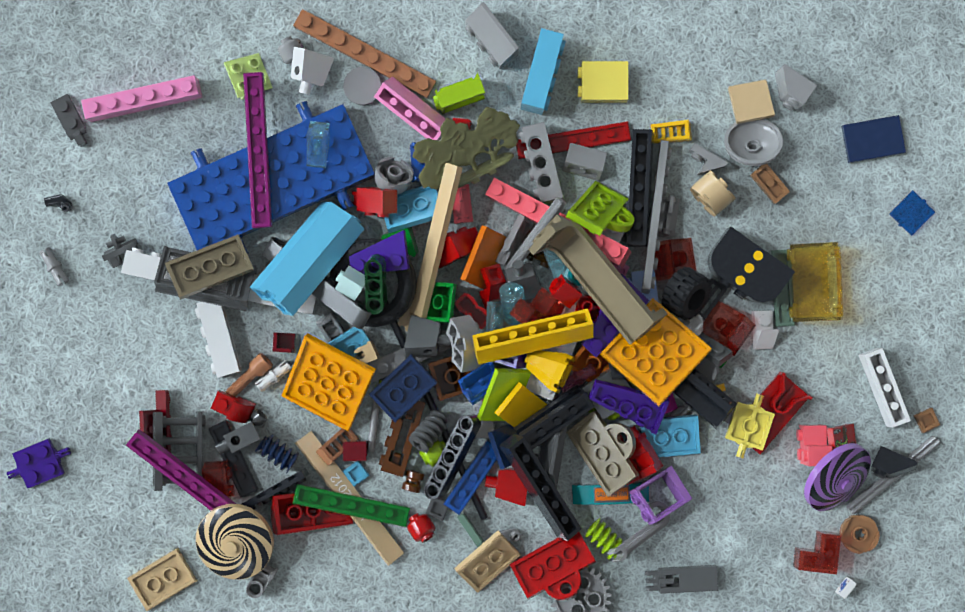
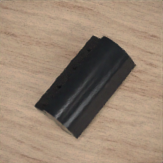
[673,369,737,430]

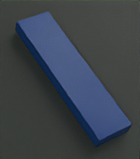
[443,440,497,515]

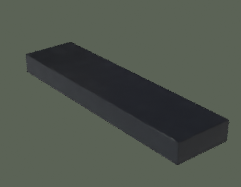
[208,420,259,498]

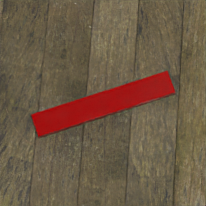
[516,121,631,159]

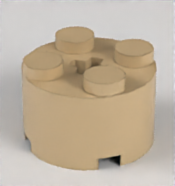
[690,170,736,217]

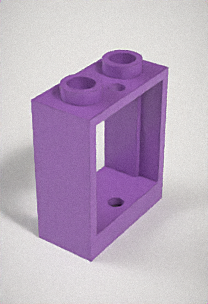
[629,466,692,525]

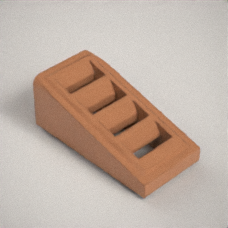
[316,428,359,466]

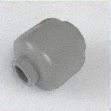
[278,36,304,66]

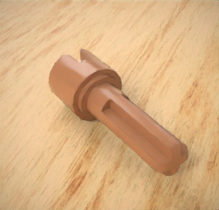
[225,352,273,397]

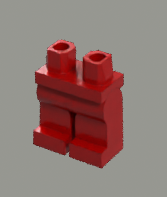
[620,425,663,485]

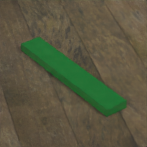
[292,484,410,527]

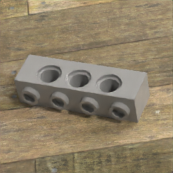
[519,122,563,202]

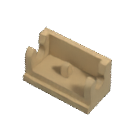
[354,341,380,364]

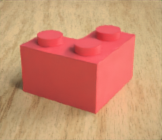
[796,424,832,466]

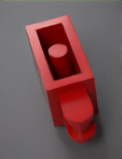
[352,187,397,217]

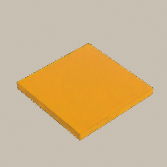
[600,298,712,406]
[281,333,376,432]

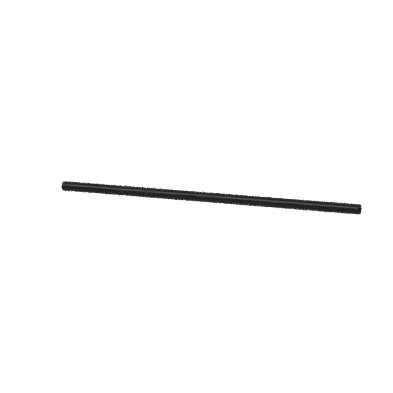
[372,281,488,520]

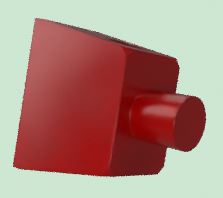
[485,468,527,506]

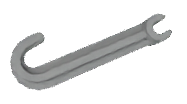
[608,501,670,562]

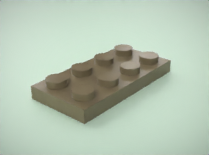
[165,235,254,300]

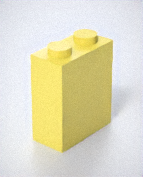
[577,61,628,103]

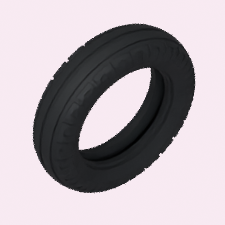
[330,238,417,327]

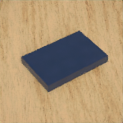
[841,115,906,163]
[369,354,438,422]

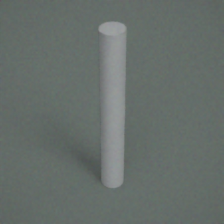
[367,400,380,452]

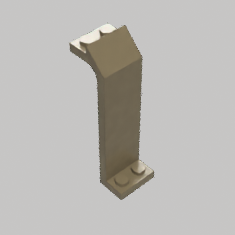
[529,215,667,344]

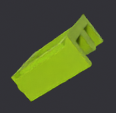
[433,72,485,114]

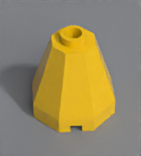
[524,350,575,394]

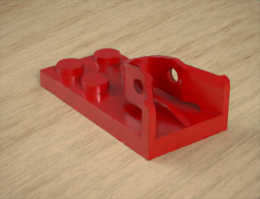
[752,372,813,455]

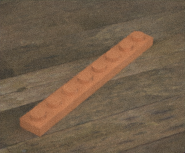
[293,9,436,99]

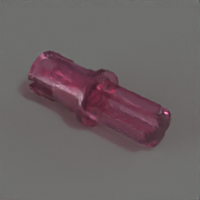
[560,363,597,391]

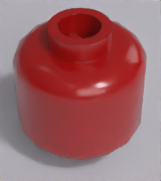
[407,513,436,543]

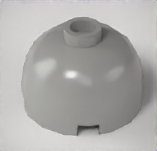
[374,157,414,195]

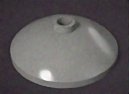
[724,119,783,166]

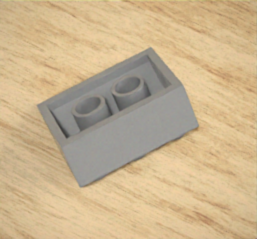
[465,2,519,69]

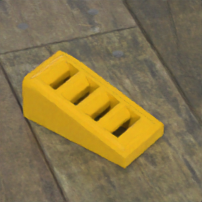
[651,120,692,144]

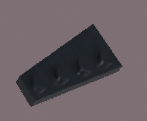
[240,468,309,510]

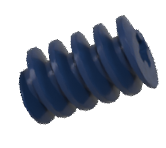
[255,434,299,474]

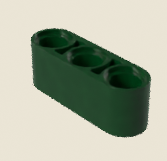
[364,254,387,314]

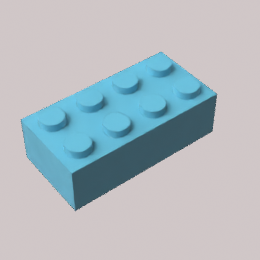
[520,28,566,115]

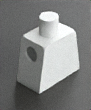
[291,47,334,95]

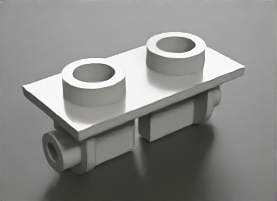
[657,196,680,236]

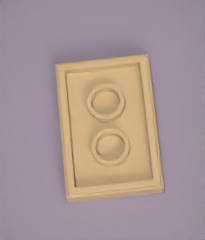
[454,530,521,593]
[127,548,198,611]

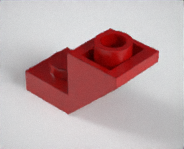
[479,264,506,310]

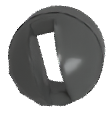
[250,409,267,426]

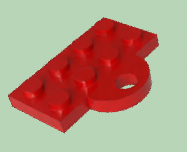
[509,532,596,600]

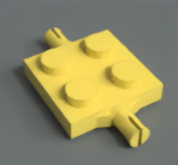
[725,393,775,459]

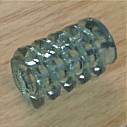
[499,282,528,325]

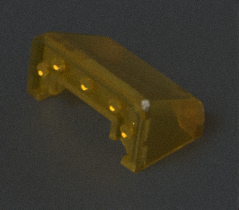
[787,242,843,322]

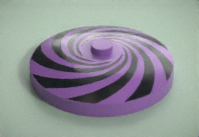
[804,443,871,511]

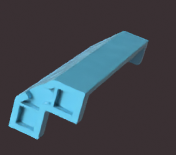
[250,202,364,316]

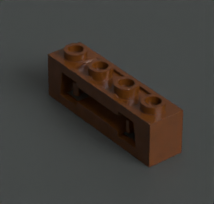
[379,400,426,477]

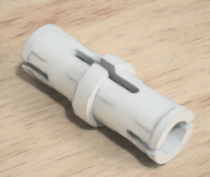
[255,360,292,392]

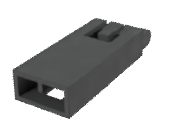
[645,565,719,594]

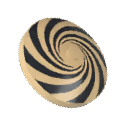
[196,504,274,580]

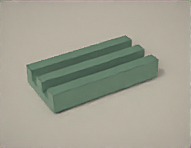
[457,512,485,548]

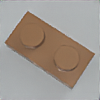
[750,164,790,204]

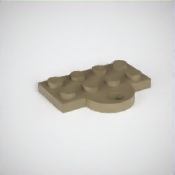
[566,410,639,497]

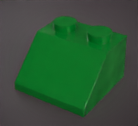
[425,282,457,323]

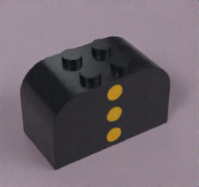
[708,227,795,303]

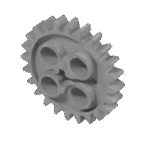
[549,567,612,612]

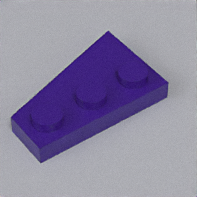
[349,230,410,274]

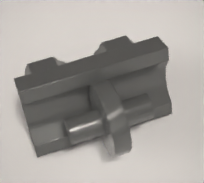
[102,234,138,268]

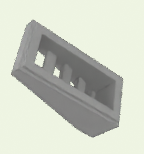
[316,312,345,342]

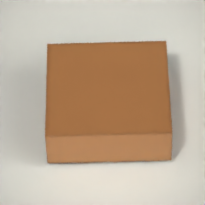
[913,407,940,433]

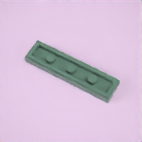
[771,249,795,327]

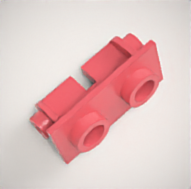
[453,184,473,224]

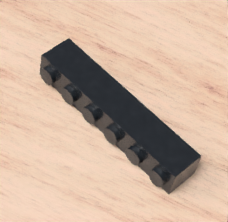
[627,129,654,247]
[499,434,582,541]

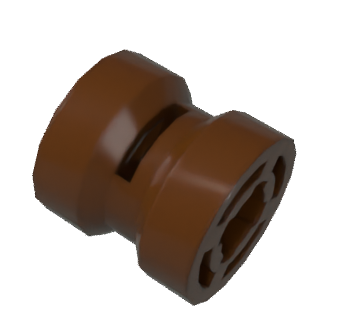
[402,469,425,493]

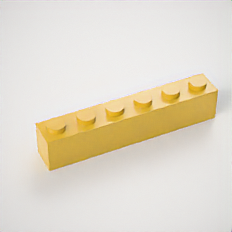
[472,309,594,365]

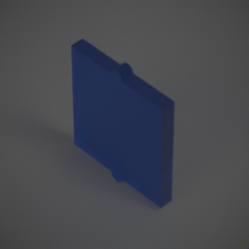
[889,190,935,236]

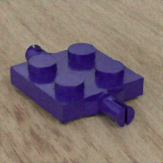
[7,438,71,489]

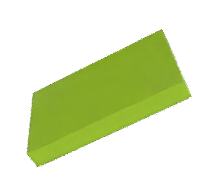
[477,368,531,421]

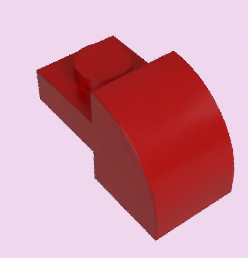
[210,390,256,423]

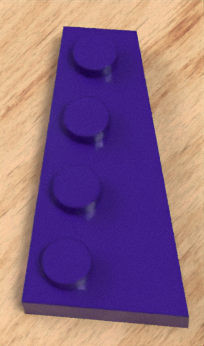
[581,274,649,357]
[589,379,670,435]

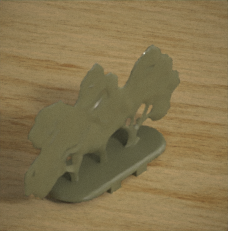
[412,107,520,190]

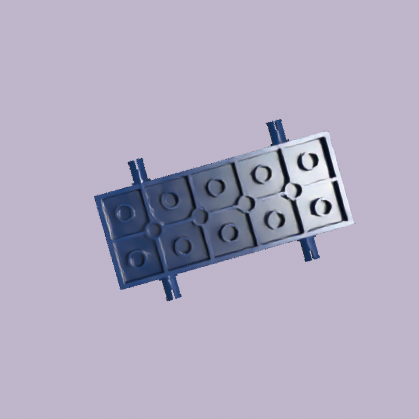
[167,101,375,254]

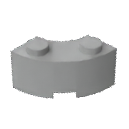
[446,315,482,373]

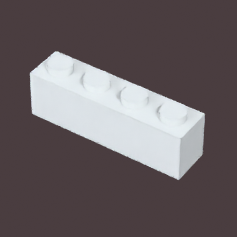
[195,302,242,378]
[859,348,911,428]

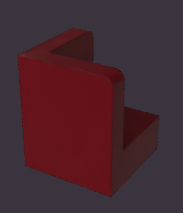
[272,332,296,353]
[343,440,367,461]

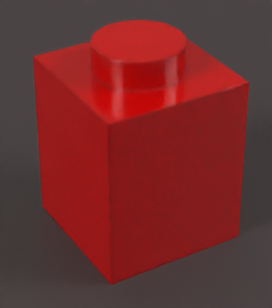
[549,274,583,309]

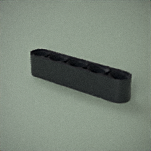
[424,414,481,500]

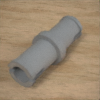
[39,247,69,286]

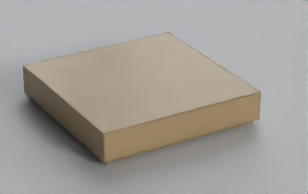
[728,80,775,124]

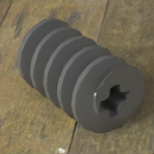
[409,410,447,453]

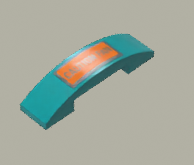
[572,482,649,505]

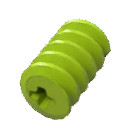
[585,518,623,559]

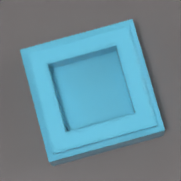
[343,461,370,487]

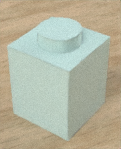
[335,266,365,301]

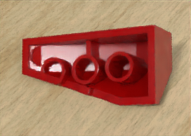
[271,493,353,535]

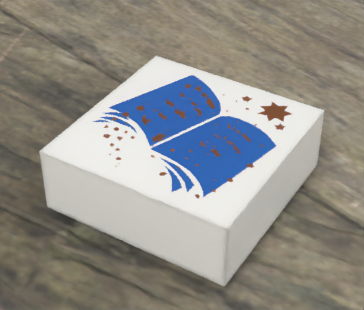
[835,577,856,599]

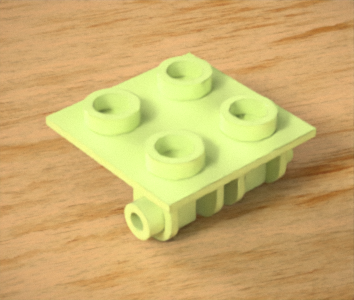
[224,53,273,100]

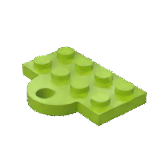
[566,181,634,236]

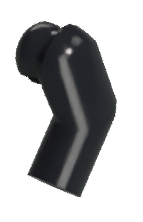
[44,194,72,212]

